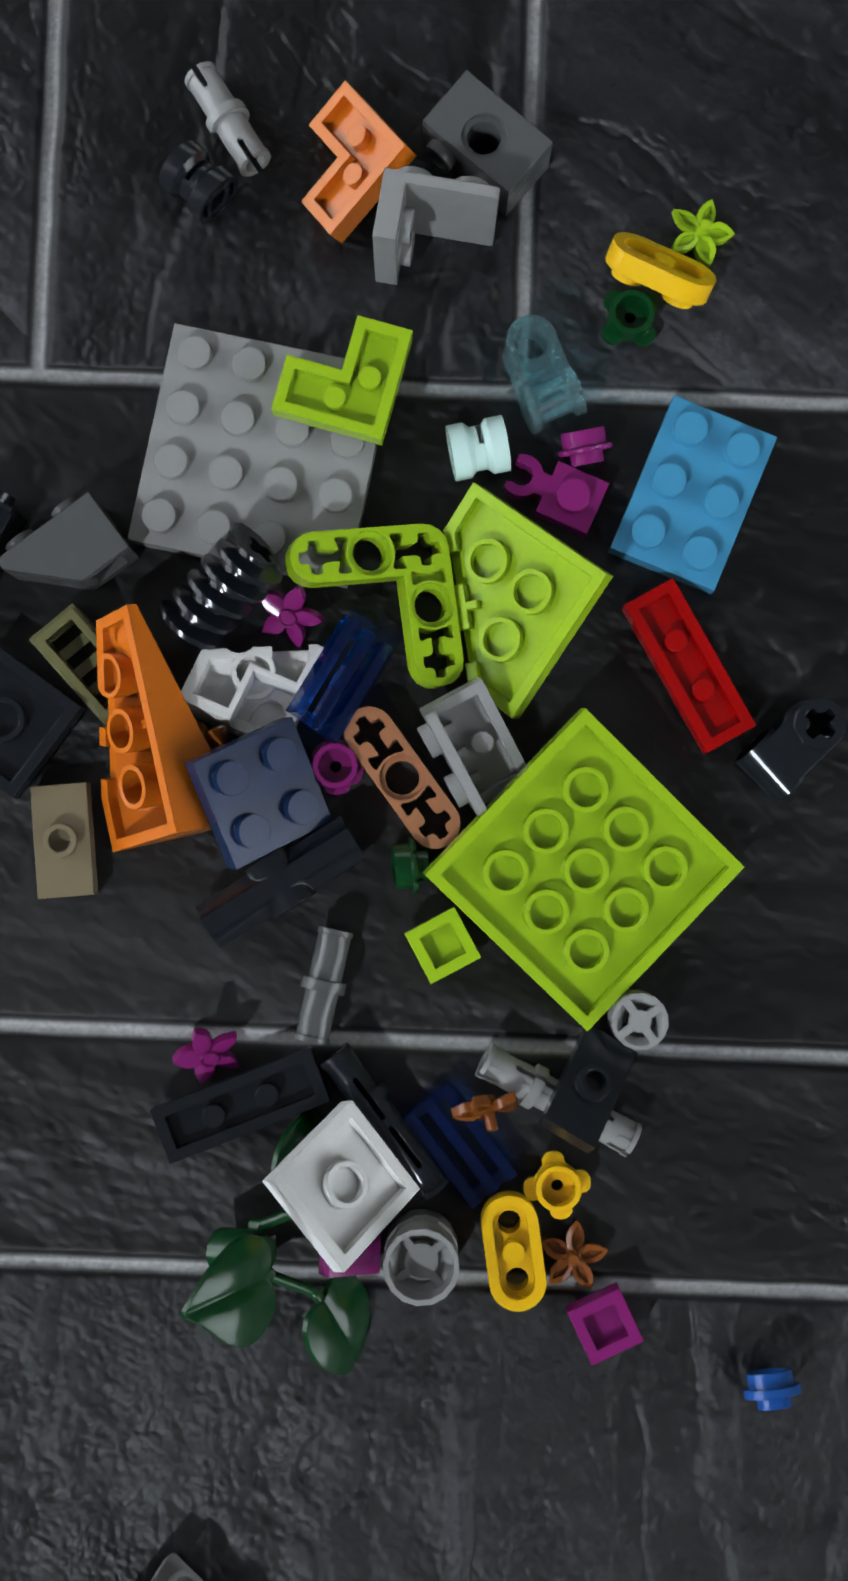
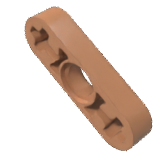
[344,706,461,849]

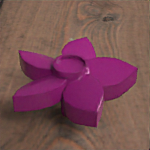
[262,585,325,649]
[172,1027,240,1084]

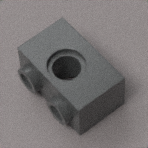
[423,70,553,216]

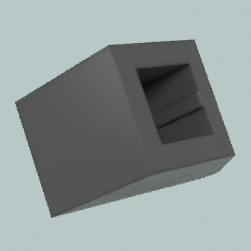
[0,492,139,591]

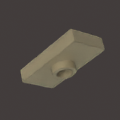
[30,782,98,899]

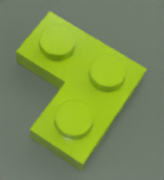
[271,315,413,446]

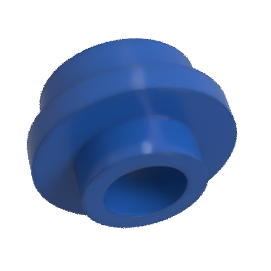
[743,1367,802,1411]

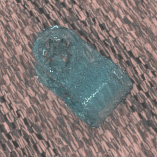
[502,314,587,435]

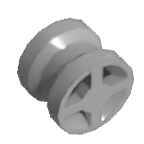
[606,989,669,1050]

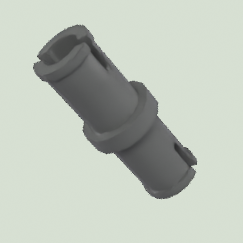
[294,926,353,1045]

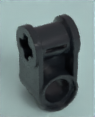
[735,698,847,802]

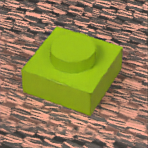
[404,907,481,984]

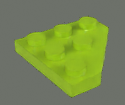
[443,482,613,718]

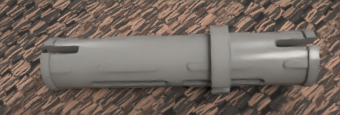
[475,1043,642,1157]

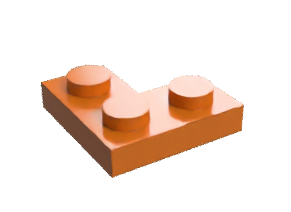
[301,80,417,244]

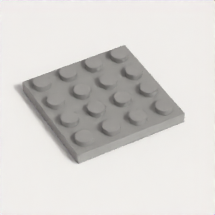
[127,323,378,588]

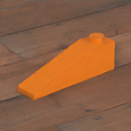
[96,604,212,852]

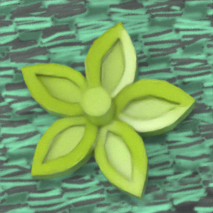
[671,199,735,268]

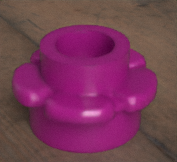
[558,426,613,467]
[311,740,364,795]

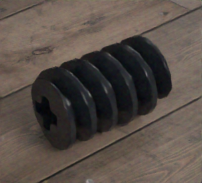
[159,522,283,650]

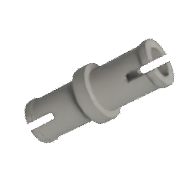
[184,61,271,177]

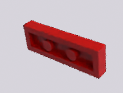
[621,578,757,754]

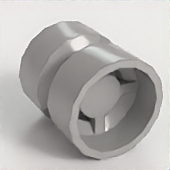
[383,1209,460,1306]

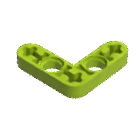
[284,523,464,689]

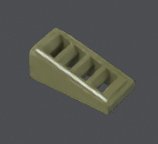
[29,602,108,725]

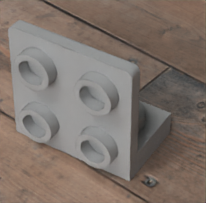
[372,166,500,285]

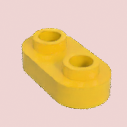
[605,232,717,309]
[480,1190,547,1312]

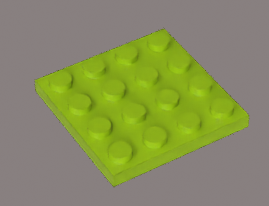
[423,708,744,1032]

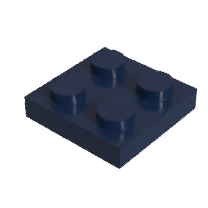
[184,717,333,870]

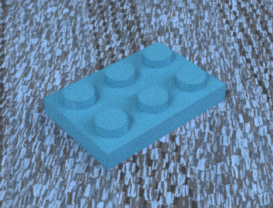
[608,395,777,594]

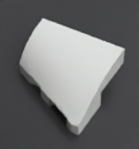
[181,644,326,737]

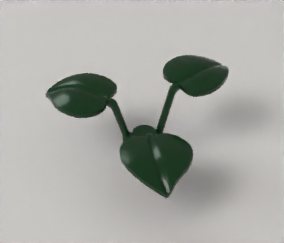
[180,1108,370,1375]

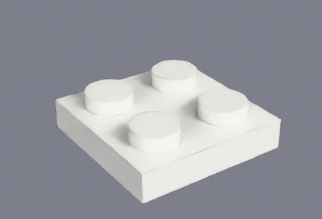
[262,1100,420,1272]

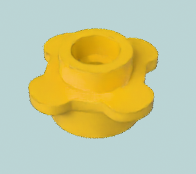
[523,1150,591,1220]

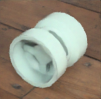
[445,415,511,481]

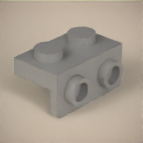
[417,676,526,816]

